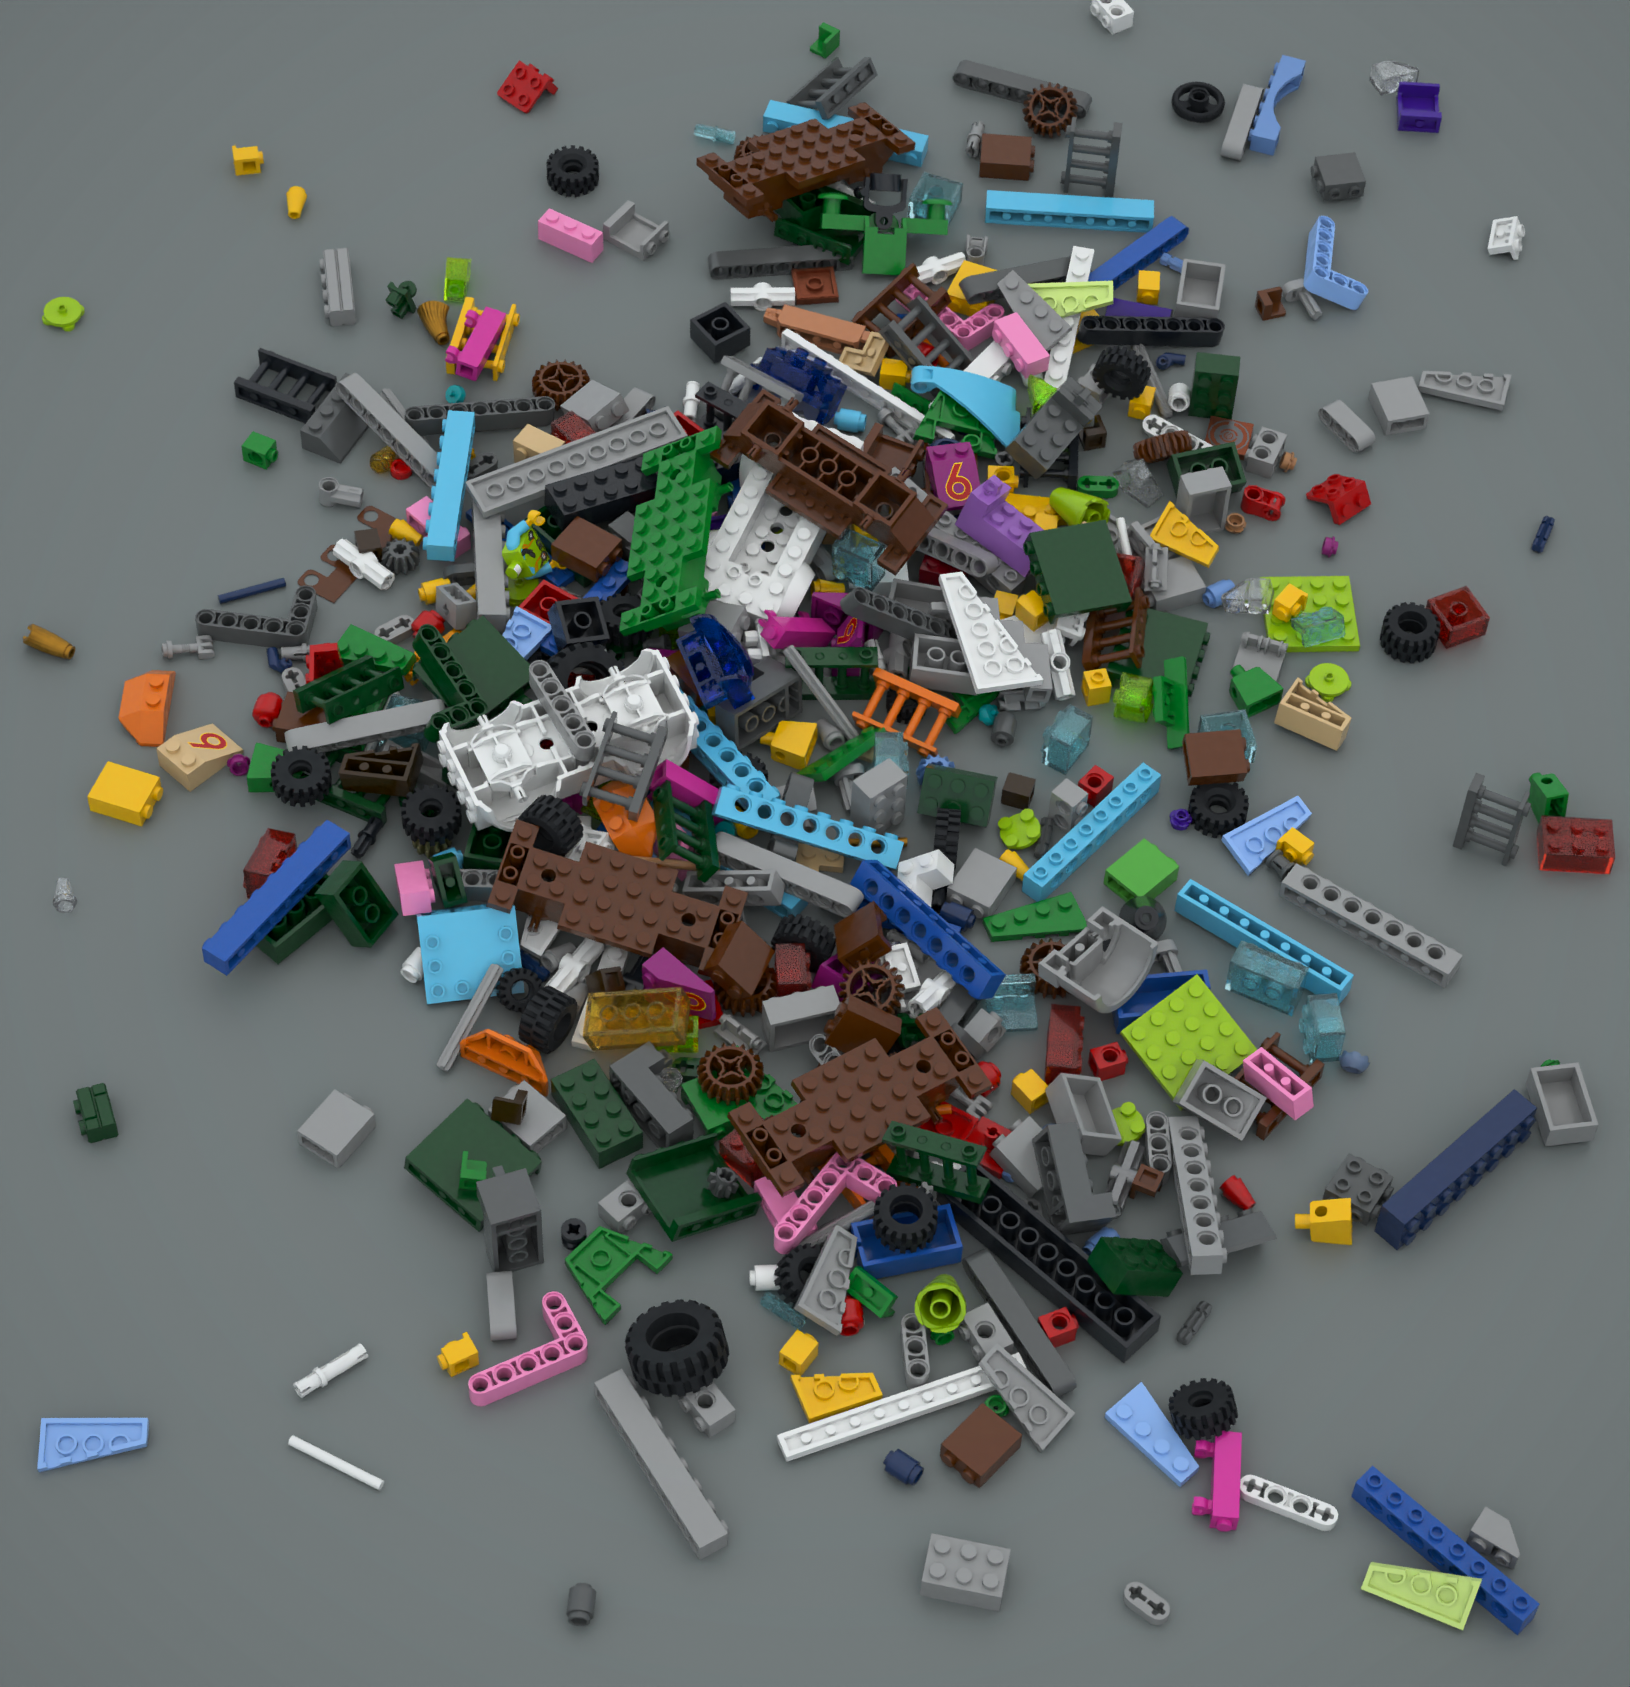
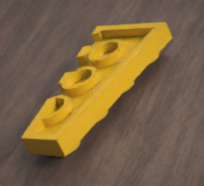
[1005,493,1067,526]

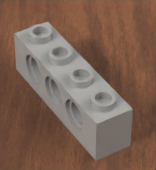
[682,870,785,906]

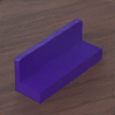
[1105,298,1173,317]

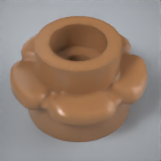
[1279,451,1297,472]
[1225,513,1246,533]

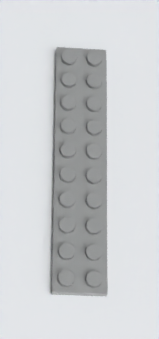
[465,406,688,518]

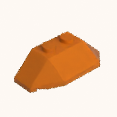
[118,670,176,747]
[593,781,657,857]
[460,1029,549,1097]

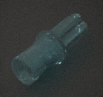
[694,124,736,144]

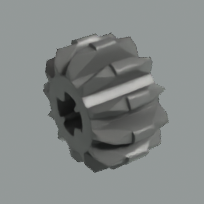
[382,537,420,576]

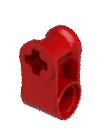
[1240,485,1286,521]

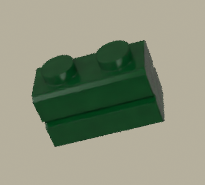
[73,1083,119,1143]

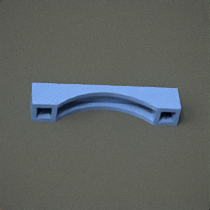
[1248,55,1306,156]

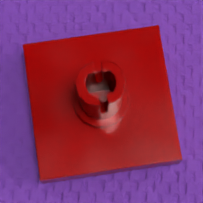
[965,1116,1011,1179]

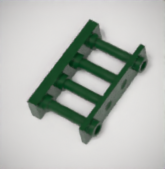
[785,647,878,700]
[293,655,405,725]
[299,748,392,828]
[652,780,720,883]
[882,1121,990,1204]

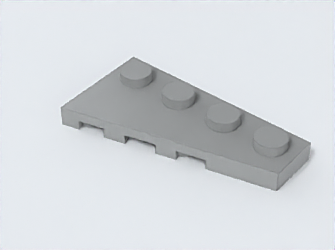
[978,1343,1075,1453]

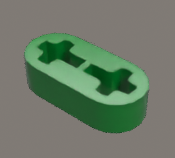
[1076,475,1119,499]

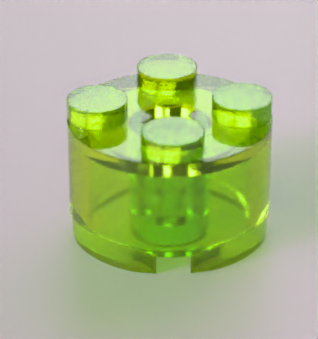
[1113,672,1153,723]

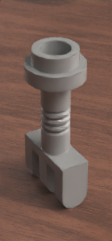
[877,408,918,445]
[162,635,215,659]
[950,1089,993,1120]

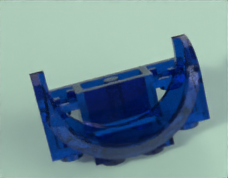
[750,346,847,425]
[676,614,755,710]

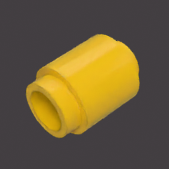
[418,578,450,605]

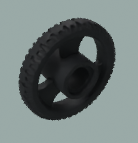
[1172,82,1225,123]

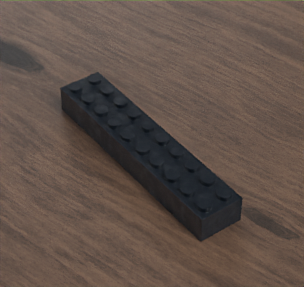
[544,431,742,532]
[936,1165,1161,1363]

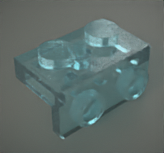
[1291,607,1346,647]

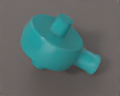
[445,385,466,403]
[978,704,999,726]
[715,820,736,836]

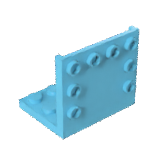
[416,904,525,1004]

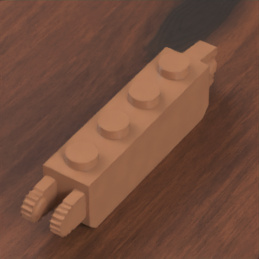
[763,304,871,354]

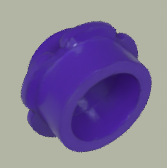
[1170,809,1192,831]

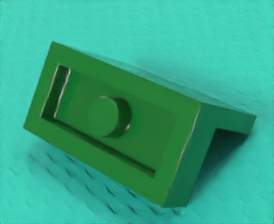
[847,1266,898,1318]

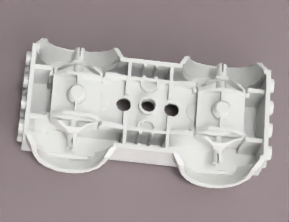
[704,412,864,631]
[437,648,699,832]

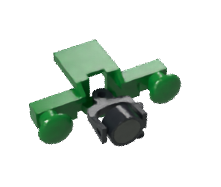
[817,173,953,275]

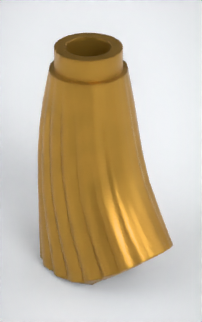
[417,301,450,345]
[23,624,75,660]

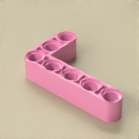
[895,284,1004,351]
[774,1152,897,1254]
[468,1291,588,1406]

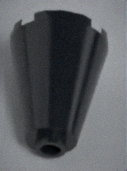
[1119,896,1167,940]

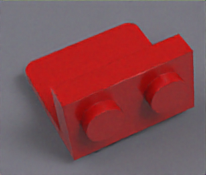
[497,60,558,113]
[1306,474,1371,525]
[305,643,344,684]

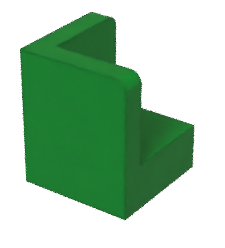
[810,22,840,59]
[459,1151,487,1190]

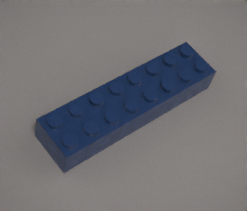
[1375,1089,1537,1250]

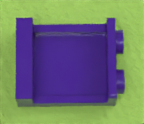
[1396,82,1442,133]

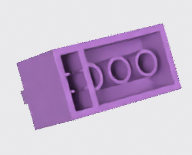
[955,475,1044,578]

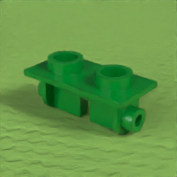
[891,382,932,415]

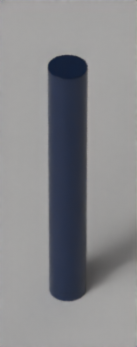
[218,577,286,604]

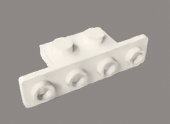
[880,942,921,1013]

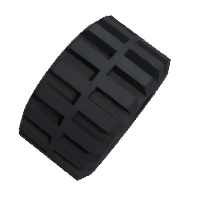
[1380,602,1441,663]
[518,795,583,857]
[518,985,577,1054]
[873,1182,938,1254]

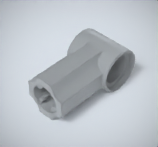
[319,477,364,507]
[811,544,845,581]

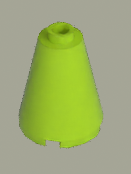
[1049,487,1110,526]
[915,1274,967,1333]

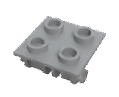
[1233,631,1288,681]

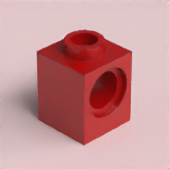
[1078,765,1114,808]
[1088,1042,1128,1081]
[1037,1307,1079,1348]

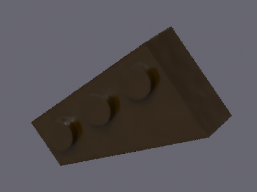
[338,743,424,797]

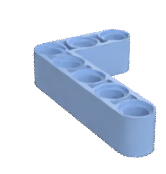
[1303,216,1368,310]

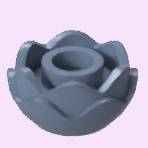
[1339,1050,1370,1074]

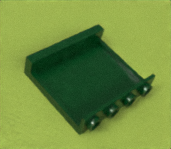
[774,186,884,265]
[1023,520,1132,624]
[1107,608,1211,697]
[412,616,538,720]
[404,1098,542,1232]
[626,1133,762,1242]

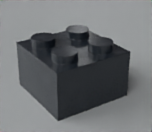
[690,302,750,363]
[548,596,610,652]

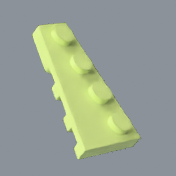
[1028,281,1114,318]
[1361,1562,1482,1630]

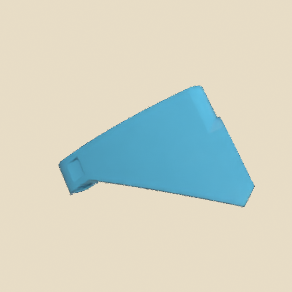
[911,366,1020,448]

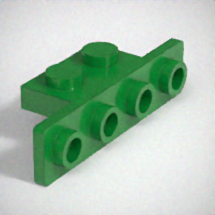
[1152,656,1189,750]

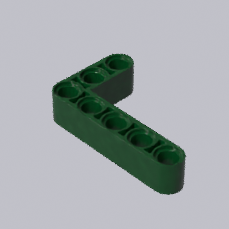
[412,624,489,743]

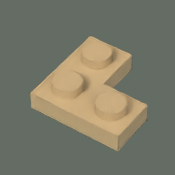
[839,331,889,377]
[796,843,845,873]

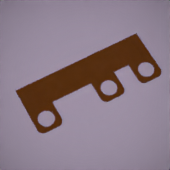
[298,506,397,603]

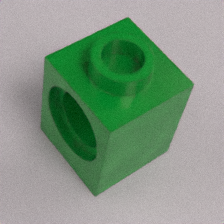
[242,431,278,470]

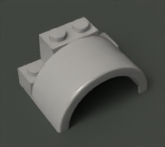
[1038,906,1158,1014]

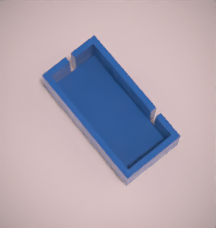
[1112,969,1211,1034]
[850,1204,963,1279]

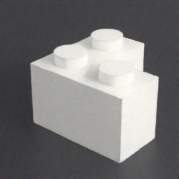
[897,849,954,907]

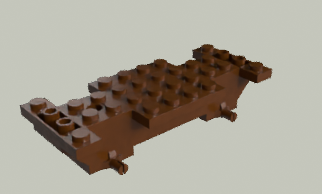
[696,102,916,222]
[710,389,948,576]
[487,819,748,977]
[727,1007,992,1197]

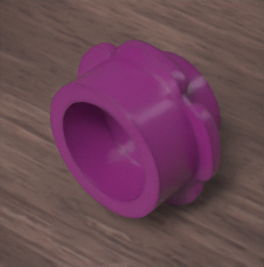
[1321,536,1338,558]
[227,754,250,776]

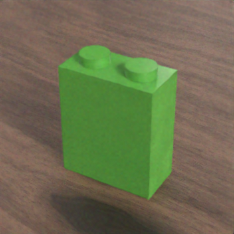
[1103,838,1179,902]

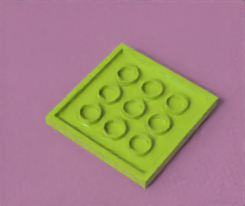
[1259,576,1360,652]
[1120,974,1257,1111]

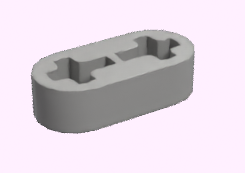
[374,615,414,644]
[282,667,306,693]
[1123,1582,1170,1626]

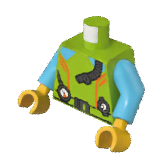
[502,510,567,580]

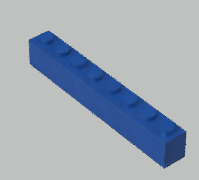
[202,820,351,976]

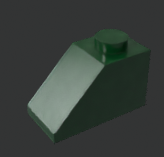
[428,852,468,908]

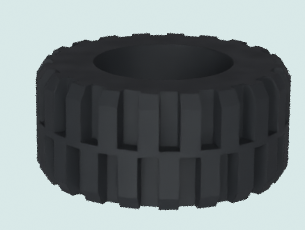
[548,642,625,732]
[625,1299,729,1397]

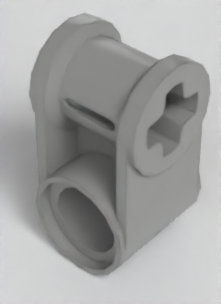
[965,234,988,266]

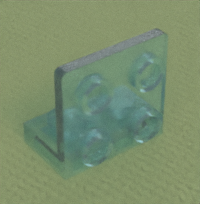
[985,973,1038,1032]

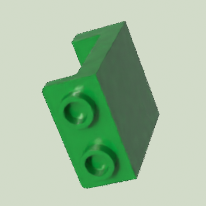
[681,1070,747,1141]

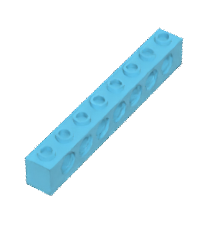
[679,687,781,819]
[1022,762,1161,902]
[711,784,904,871]

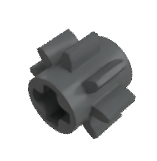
[707,1167,739,1199]

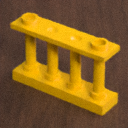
[446,297,520,381]

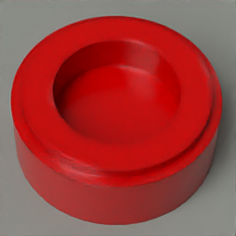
[390,458,413,480]

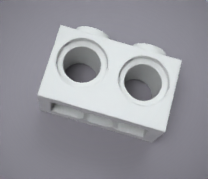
[1090,0,1134,35]

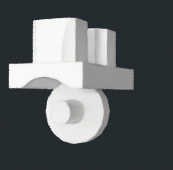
[742,624,781,664]

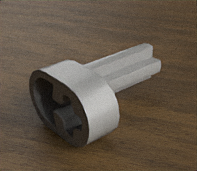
[1282,278,1323,320]
[833,763,865,813]
[1154,939,1182,973]

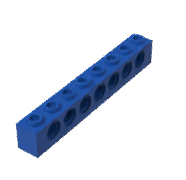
[850,860,1006,1000]
[1351,1466,1540,1635]

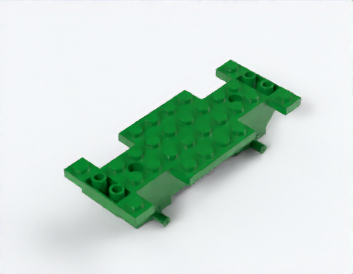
[619,426,734,636]

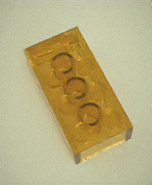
[582,987,691,1051]

